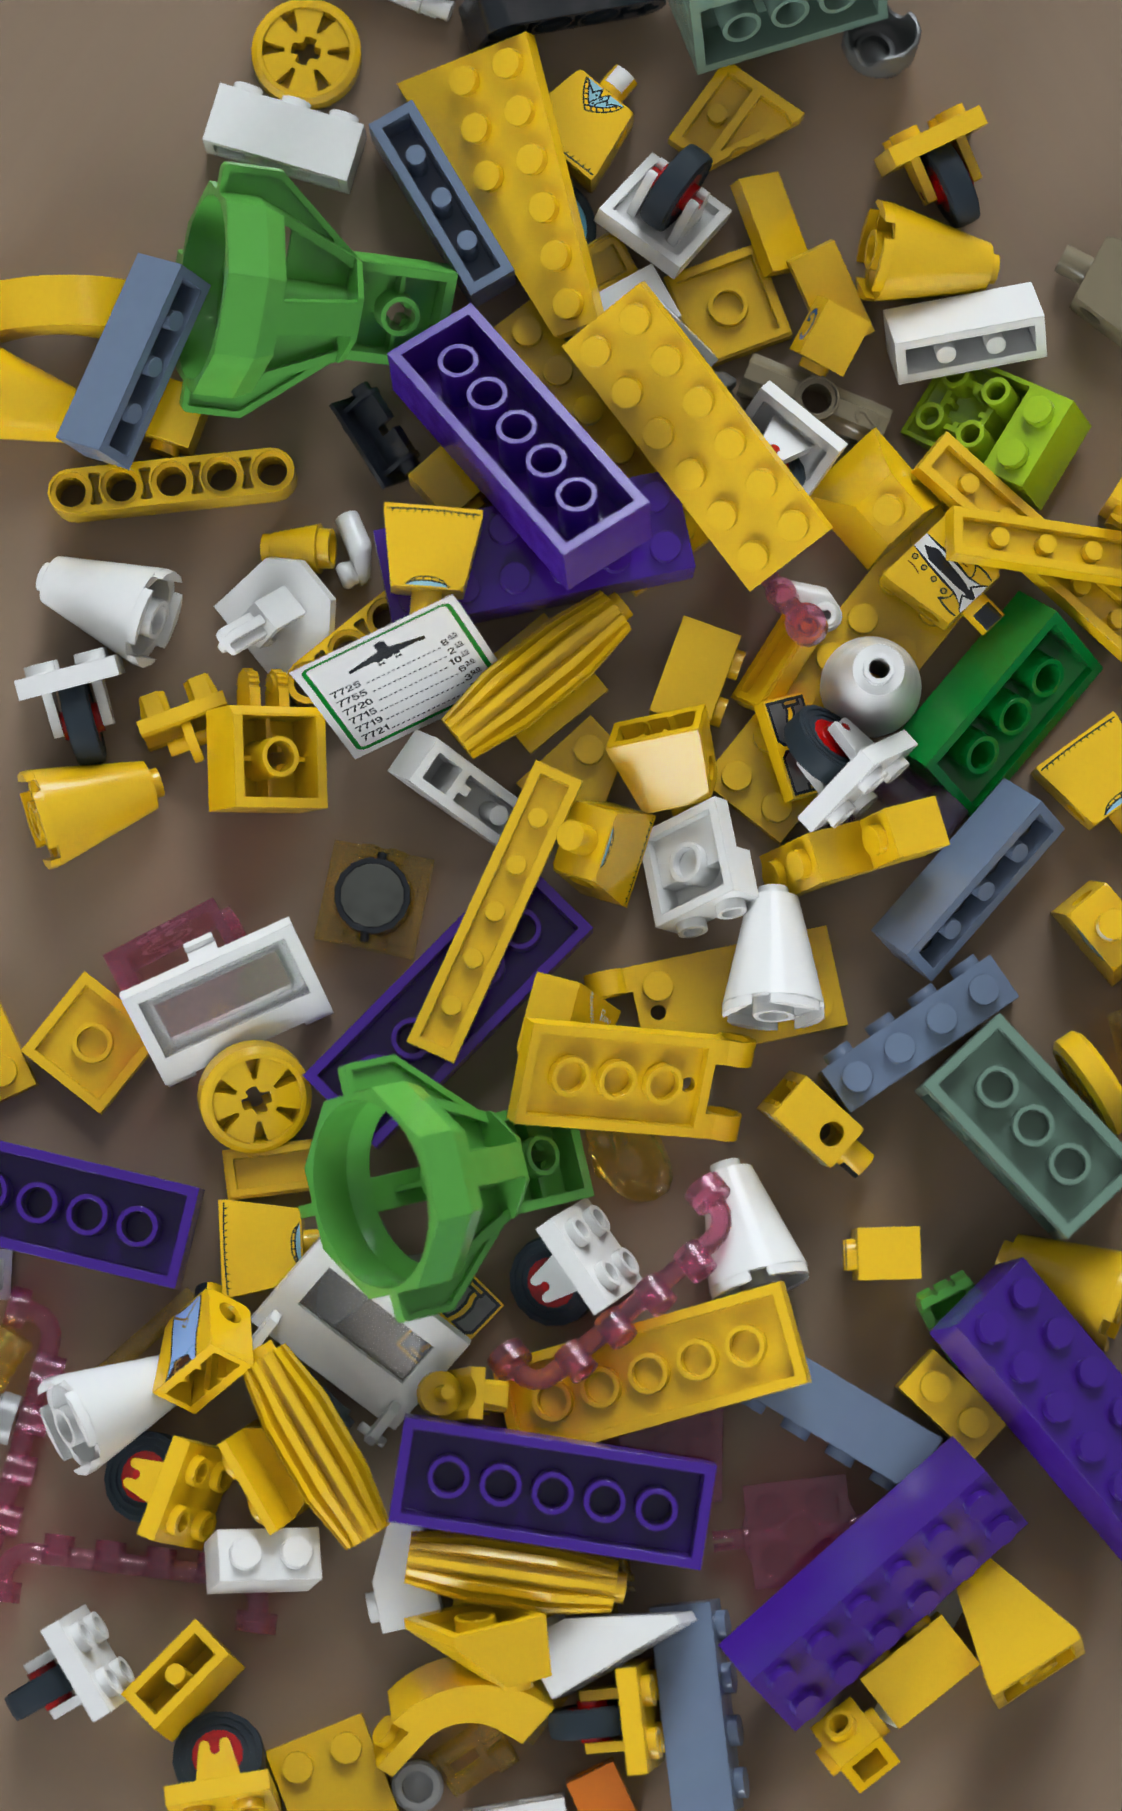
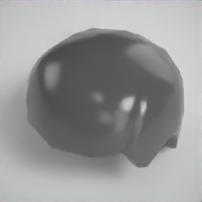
[841,5,922,79]

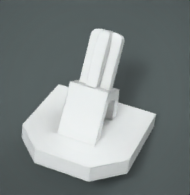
[214,557,336,675]

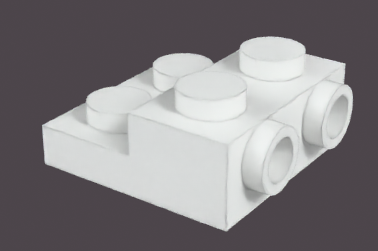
[642,796,759,938]

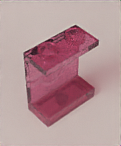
[102,897,247,1006]

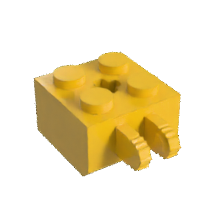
[206,668,328,813]

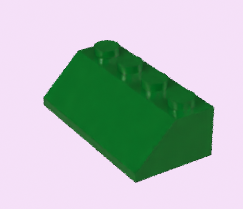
[899,591,1104,817]

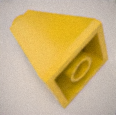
[956,1558,1085,1709]

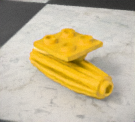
[441,590,633,759]
[217,1340,390,1550]
[404,1530,627,1619]

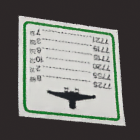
[289,594,497,759]

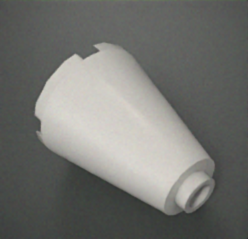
[36,556,183,668]
[820,636,922,738]
[722,884,825,1031]
[703,1158,809,1300]
[38,1355,177,1475]

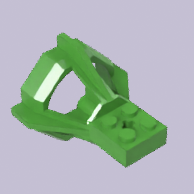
[176,161,458,419]
[298,1054,595,1323]

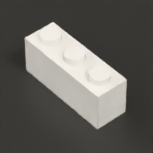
[203,81,367,194]
[883,282,1047,385]

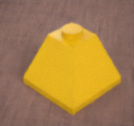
[810,428,942,570]
[404,1603,552,1692]

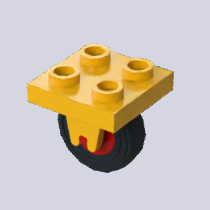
[874,103,988,229]
[104,1431,233,1551]
[548,1657,665,1776]
[164,1711,283,1811]

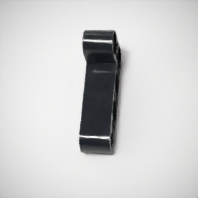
[458,0,666,54]

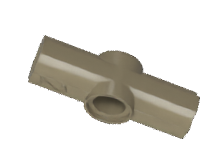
[736,352,893,444]

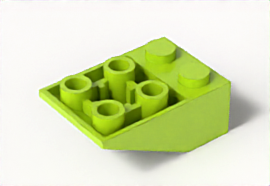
[900,367,1092,511]

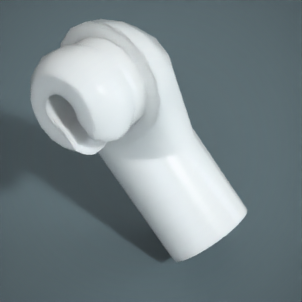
[335,510,372,589]
[776,578,842,632]

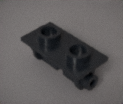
[330,381,421,490]

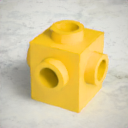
[810,1696,901,1794]

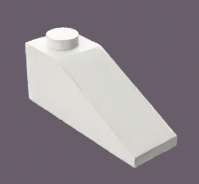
[387,730,518,847]
[365,1522,443,1634]
[542,1611,697,1699]

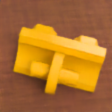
[136,673,229,764]
[416,1366,509,1422]

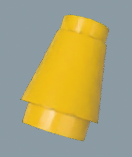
[260,523,337,574]

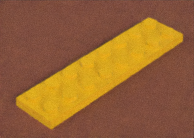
[713,492,1001,845]

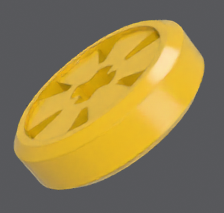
[251,0,362,110]
[1053,1031,1122,1137]
[197,1040,312,1153]

